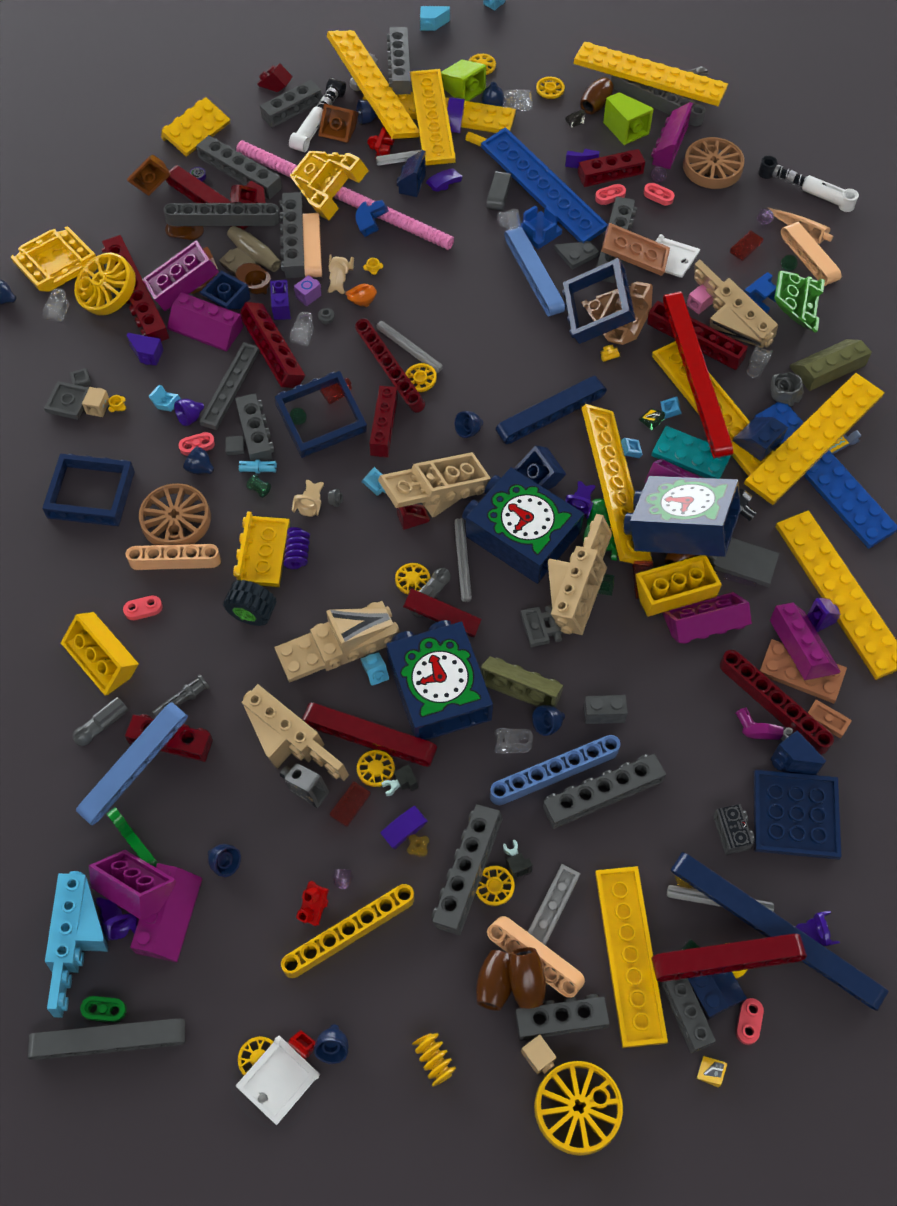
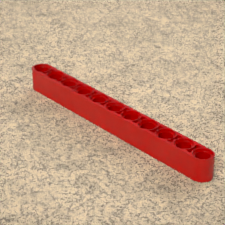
[663,291,733,458]

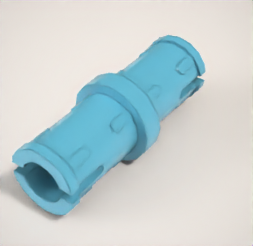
[239,459,277,474]

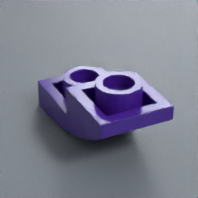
[447,97,465,133]
[565,149,600,168]
[426,168,463,192]
[380,806,428,849]

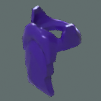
[565,481,596,519]
[96,897,138,940]
[796,911,840,946]

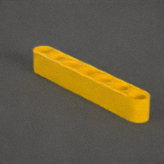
[281,884,414,978]

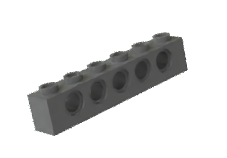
[387,27,411,94]
[196,135,282,199]
[279,192,305,278]
[597,196,637,283]
[542,753,666,829]
[432,804,503,936]

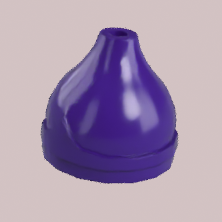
[174,399,204,426]

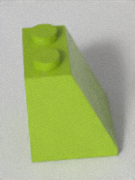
[441,60,486,101]
[603,92,654,145]

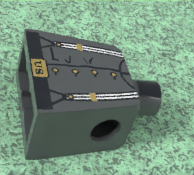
[280,763,329,809]

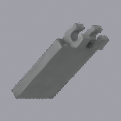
[707,538,779,587]

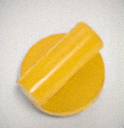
[600,344,620,362]

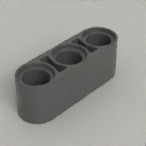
[486,171,512,211]

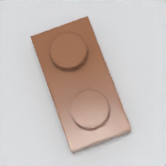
[808,700,852,739]

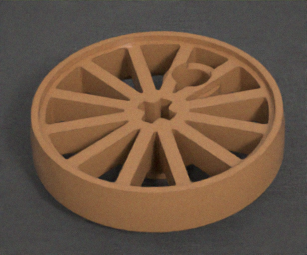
[683,137,744,189]
[139,483,211,545]

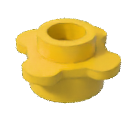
[363,258,383,275]
[108,395,126,412]

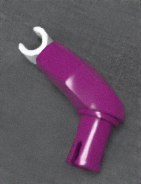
[735,707,793,741]

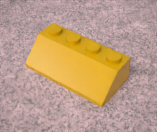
[635,555,722,617]
[61,612,139,696]

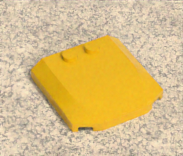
[11,226,96,292]

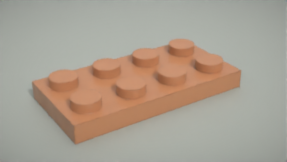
[601,223,670,276]
[760,639,847,704]

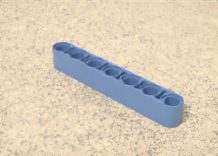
[504,227,565,317]
[76,702,188,825]
[490,735,620,806]

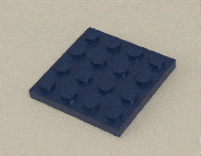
[754,770,841,860]

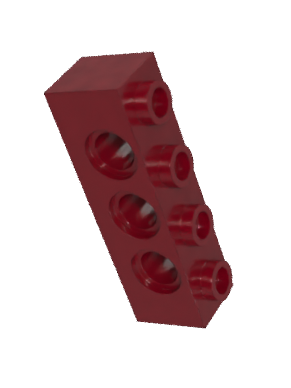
[578,149,645,187]
[369,386,398,457]
[125,714,213,762]

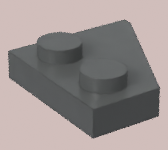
[554,241,599,270]

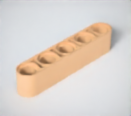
[302,213,322,278]
[781,222,842,286]
[125,544,221,570]
[487,916,585,998]

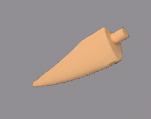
[766,208,833,244]

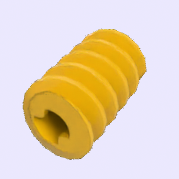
[412,1033,456,1087]

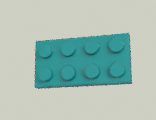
[651,426,731,479]

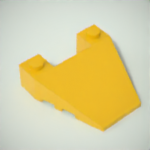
[290,151,369,220]

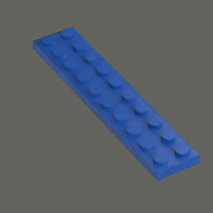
[481,127,608,243]
[754,402,897,549]

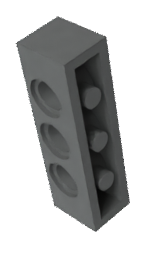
[260,80,322,128]
[235,393,275,461]
[659,978,716,1054]
[515,994,609,1041]

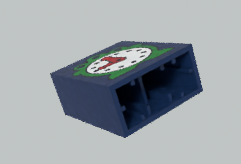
[462,467,584,584]
[624,476,741,557]
[386,620,493,740]

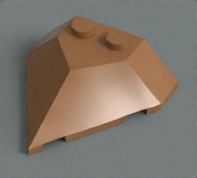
[581,282,653,345]

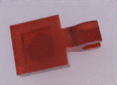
[320,378,352,405]

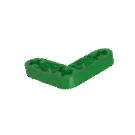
[106,807,158,868]

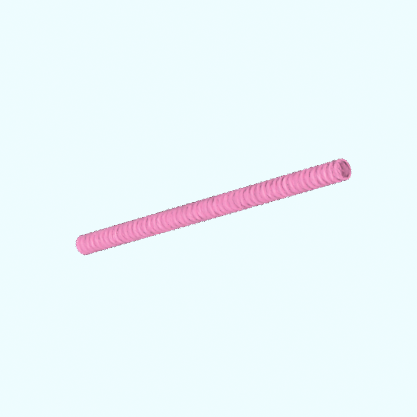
[236,140,454,250]

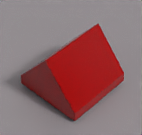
[288,1030,315,1060]

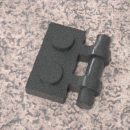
[520,605,562,647]

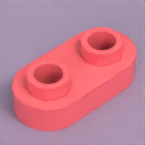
[644,183,675,206]
[595,184,626,205]
[178,432,215,456]
[123,595,163,621]
[736,998,764,1045]

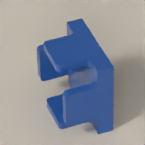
[517,206,563,249]
[744,272,776,313]

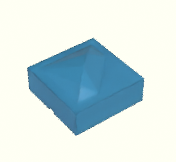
[660,396,682,419]
[621,437,643,458]

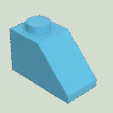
[420,6,450,31]

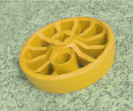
[74,253,136,315]
[534,1061,623,1156]

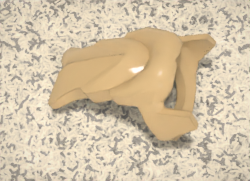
[328,254,354,294]
[292,480,324,517]

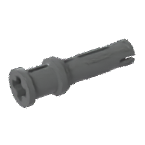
[152,674,210,717]

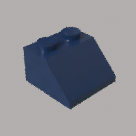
[397,150,426,197]
[200,270,250,309]
[733,417,788,461]
[514,445,566,490]
[770,731,826,775]
[688,972,747,1020]

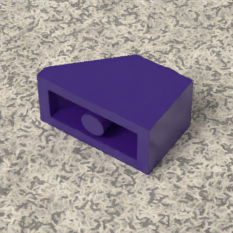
[127,333,164,366]
[807,598,841,632]

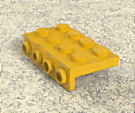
[161,97,230,157]
[233,511,290,587]

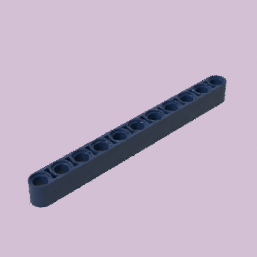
[670,852,889,1011]

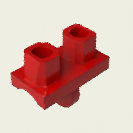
[367,127,395,159]
[296,881,329,926]

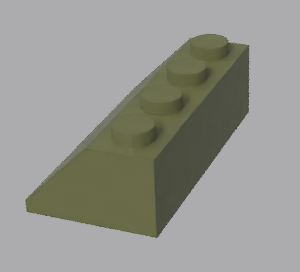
[789,339,872,391]
[481,656,563,707]

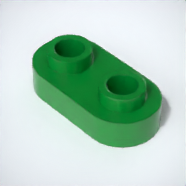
[80,996,127,1023]

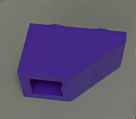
[270,280,291,320]

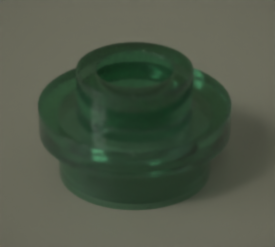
[781,255,798,271]
[289,408,307,425]

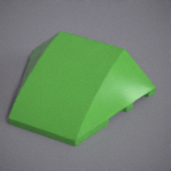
[775,271,825,333]

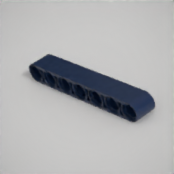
[495,376,607,444]

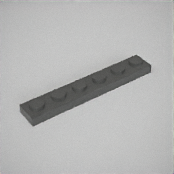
[200,342,260,430]

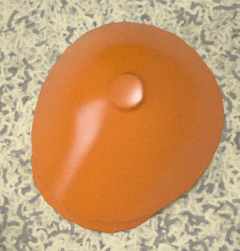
[345,284,377,307]

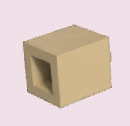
[82,387,109,417]
[521,1035,557,1075]

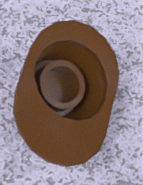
[165,224,204,240]
[235,263,271,295]

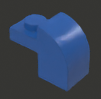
[356,200,389,237]

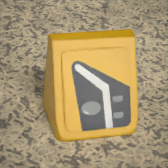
[696,1056,727,1087]

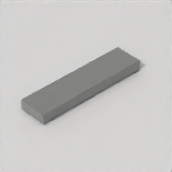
[528,864,581,946]

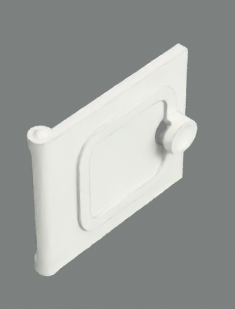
[655,234,700,278]
[236,1036,320,1125]

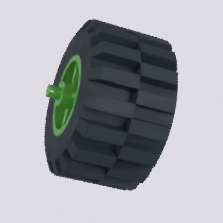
[223,580,277,626]

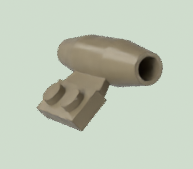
[219,226,281,276]

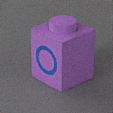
[294,275,322,306]

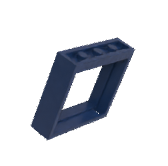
[562,258,636,344]
[275,371,367,458]
[42,454,135,527]

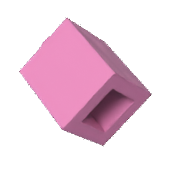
[687,284,713,314]

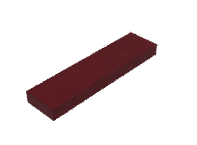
[403,588,482,638]

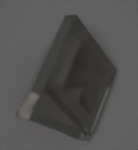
[565,110,585,128]

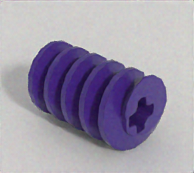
[284,527,310,569]

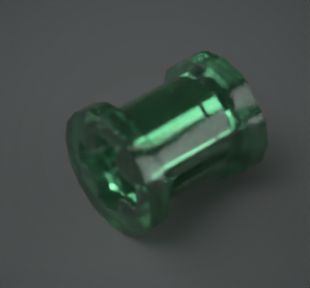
[247,475,271,498]

